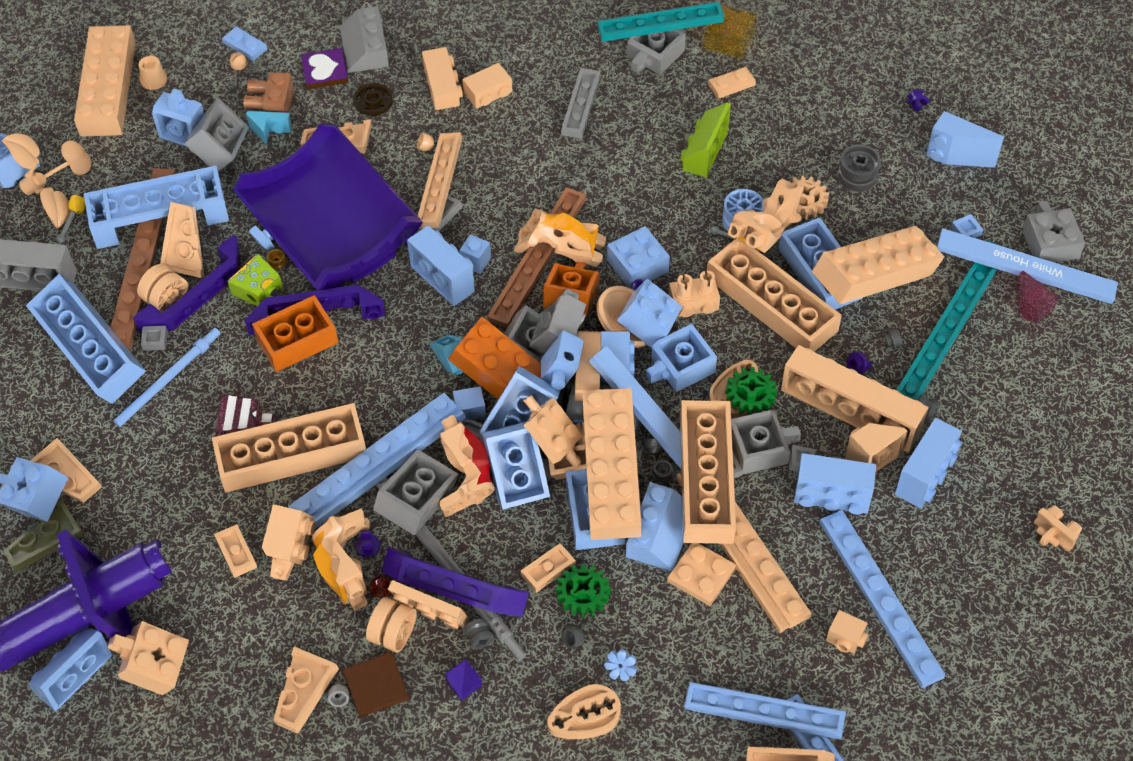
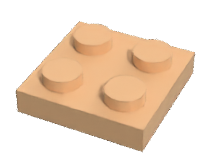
[667,543,737,606]

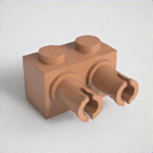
[244,72,294,113]

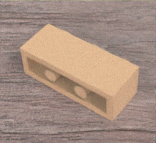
[422,47,463,110]

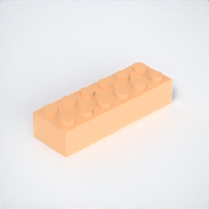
[74,26,135,136]
[812,226,944,305]
[706,238,842,352]
[781,345,928,453]
[582,388,641,540]
[680,400,736,544]
[212,403,366,493]

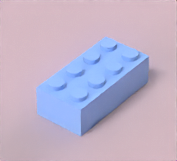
[778,217,863,310]

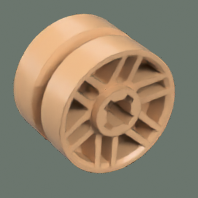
[137,264,188,313]
[366,597,417,653]

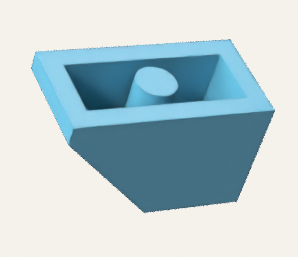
[429,334,464,375]

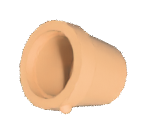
[139,56,167,90]

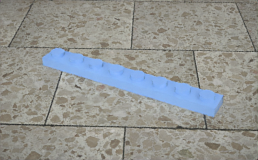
[820,510,945,688]

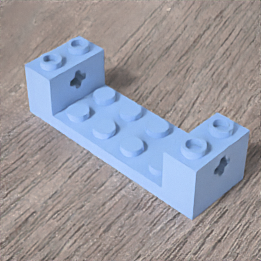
[84,166,229,249]

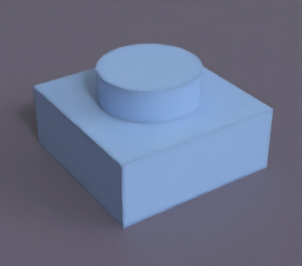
[951,214,983,238]
[249,226,276,252]

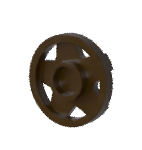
[353,83,393,116]

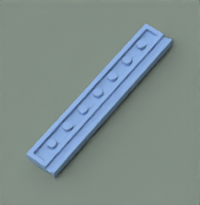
[288,393,466,529]

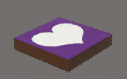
[301,48,348,90]

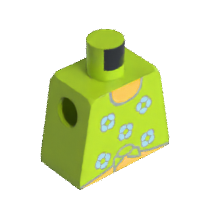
[228,254,285,306]

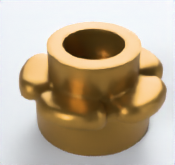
[266,249,288,270]

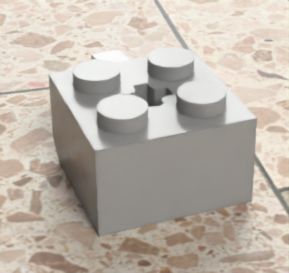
[627,30,686,75]
[1023,201,1085,262]
[529,288,586,354]
[731,410,801,474]

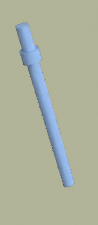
[113,328,221,427]

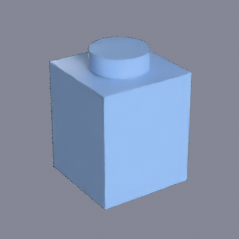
[459,234,491,274]
[453,386,486,420]

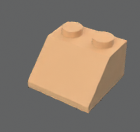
[845,423,907,472]

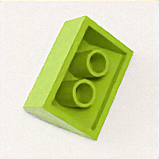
[680,103,731,178]

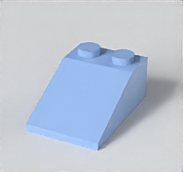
[926,111,1004,167]
[0,133,40,188]

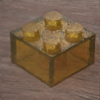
[703,5,757,59]

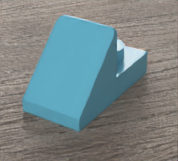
[246,111,292,144]

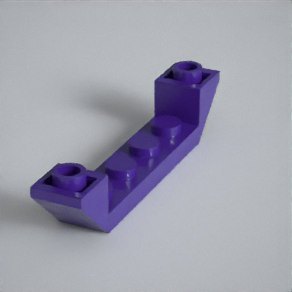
[133,235,240,333]
[245,285,385,335]
[381,547,530,617]

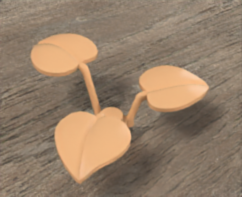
[1,134,91,229]

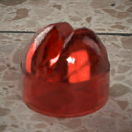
[370,576,390,598]

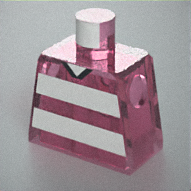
[215,394,274,436]

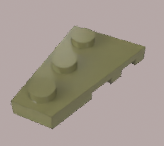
[3,499,84,573]

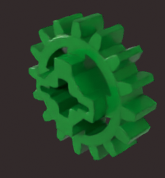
[725,367,778,415]
[556,564,611,618]

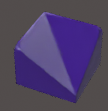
[445,660,482,701]

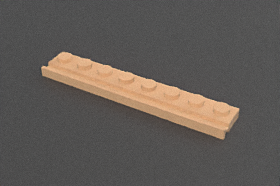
[676,473,812,633]

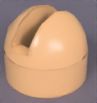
[230,52,247,70]
[417,133,434,151]

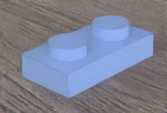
[222,26,267,61]

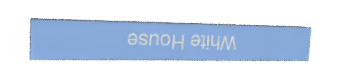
[937,228,1118,304]

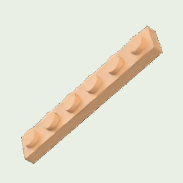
[418,132,462,229]

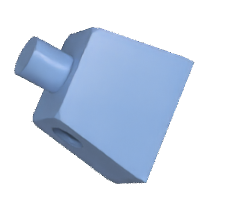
[541,330,584,390]

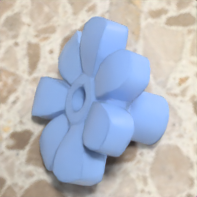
[604,649,637,681]

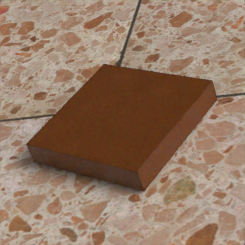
[343,652,409,718]

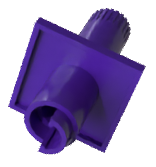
[0,529,172,672]

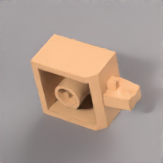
[262,504,316,581]
[107,621,189,695]

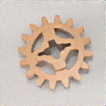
[780,176,829,219]

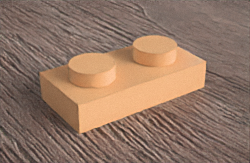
[708,67,756,99]
[214,524,257,578]
[521,543,576,593]

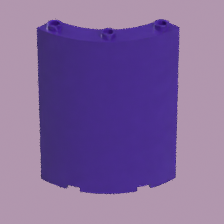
[233,124,423,290]

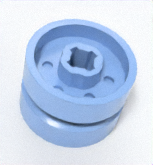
[722,189,763,231]

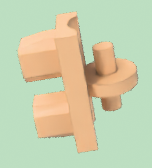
[1034,505,1082,552]

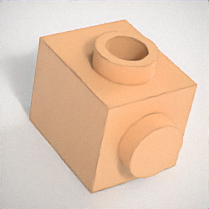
[826,610,869,654]

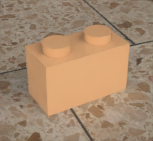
[462,63,512,109]

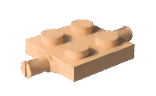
[523,395,583,467]

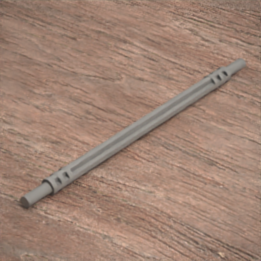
[375,477,526,661]

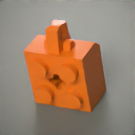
[543,262,600,317]

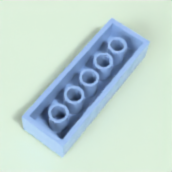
[26,274,146,404]

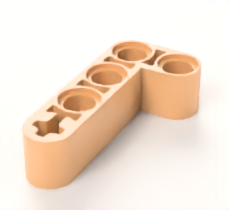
[575,331,601,401]

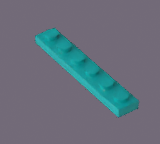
[597,2,724,42]

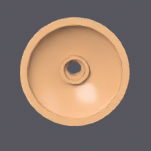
[597,286,647,348]

